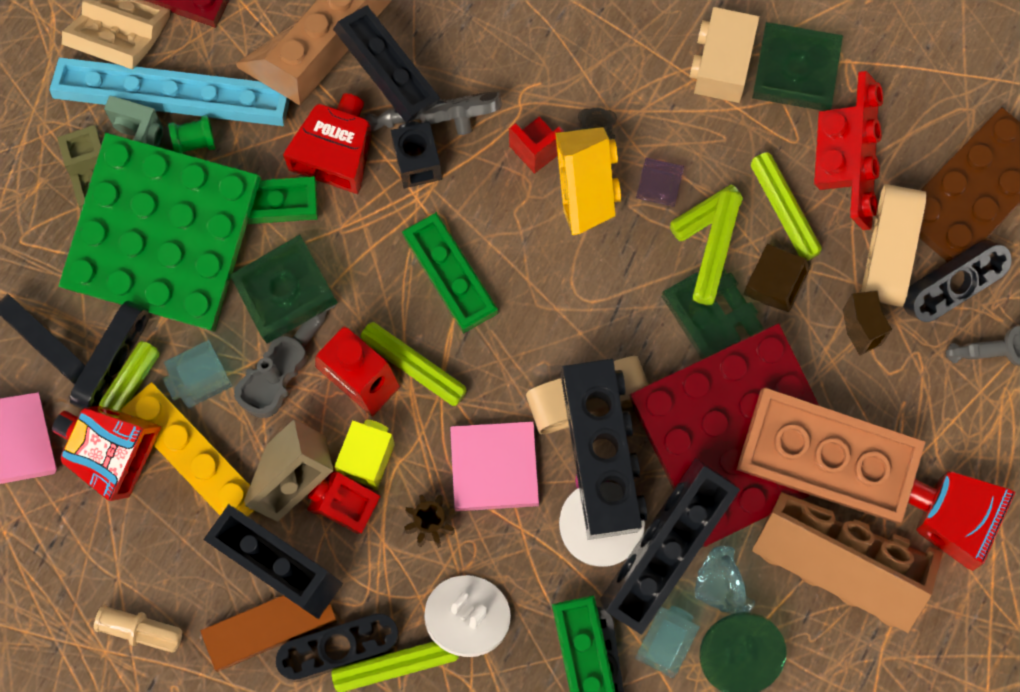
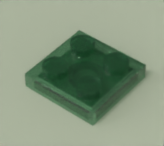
[752,22,843,111]
[230,234,338,344]

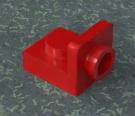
[307,472,380,534]

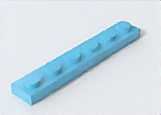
[49,57,290,126]

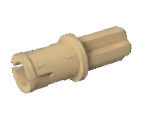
[94,604,182,653]

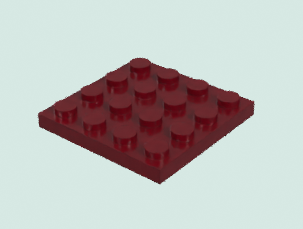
[629,323,819,547]

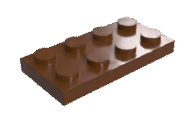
[919,107,1020,262]

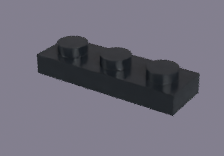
[333,5,440,123]

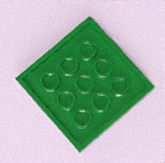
[58,132,261,332]

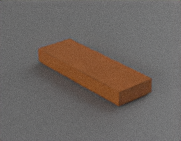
[200,595,337,672]

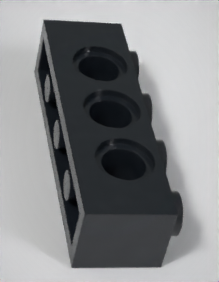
[560,358,647,540]
[600,458,740,635]

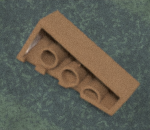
[236,0,392,105]
[752,492,943,633]

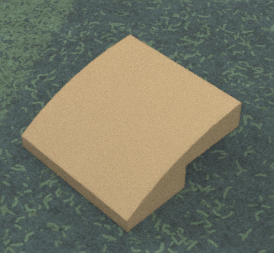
[62,0,170,70]

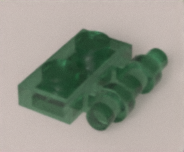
[661,267,764,360]

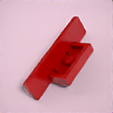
[814,71,883,231]

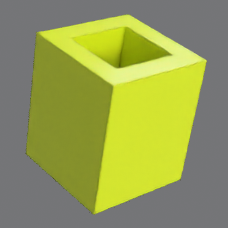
[334,420,395,490]

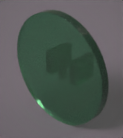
[699,612,787,692]

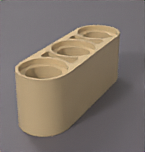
[861,184,926,307]
[526,356,649,434]

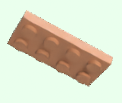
[736,388,925,524]

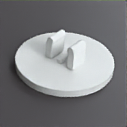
[559,481,645,567]
[424,575,511,657]

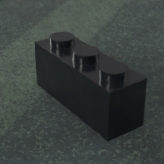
[203,504,343,619]

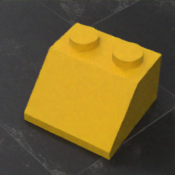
[555,127,621,235]

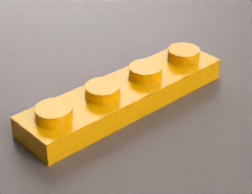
[120,382,254,517]

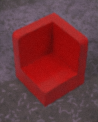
[509,117,565,174]

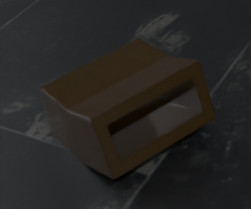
[743,243,810,312]
[843,291,892,355]

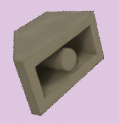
[244,419,333,522]

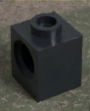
[390,121,442,189]

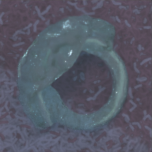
[695,546,755,616]

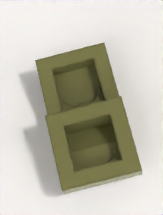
[57,125,102,210]

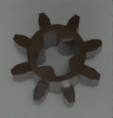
[404,494,456,548]

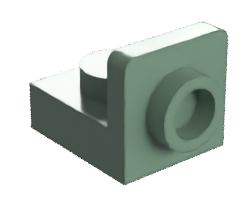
[104,95,163,147]

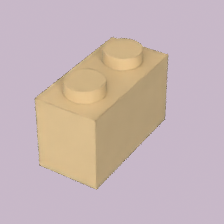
[689,7,760,103]

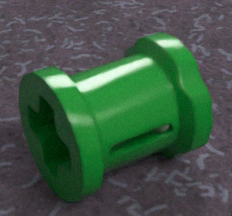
[168,115,216,154]

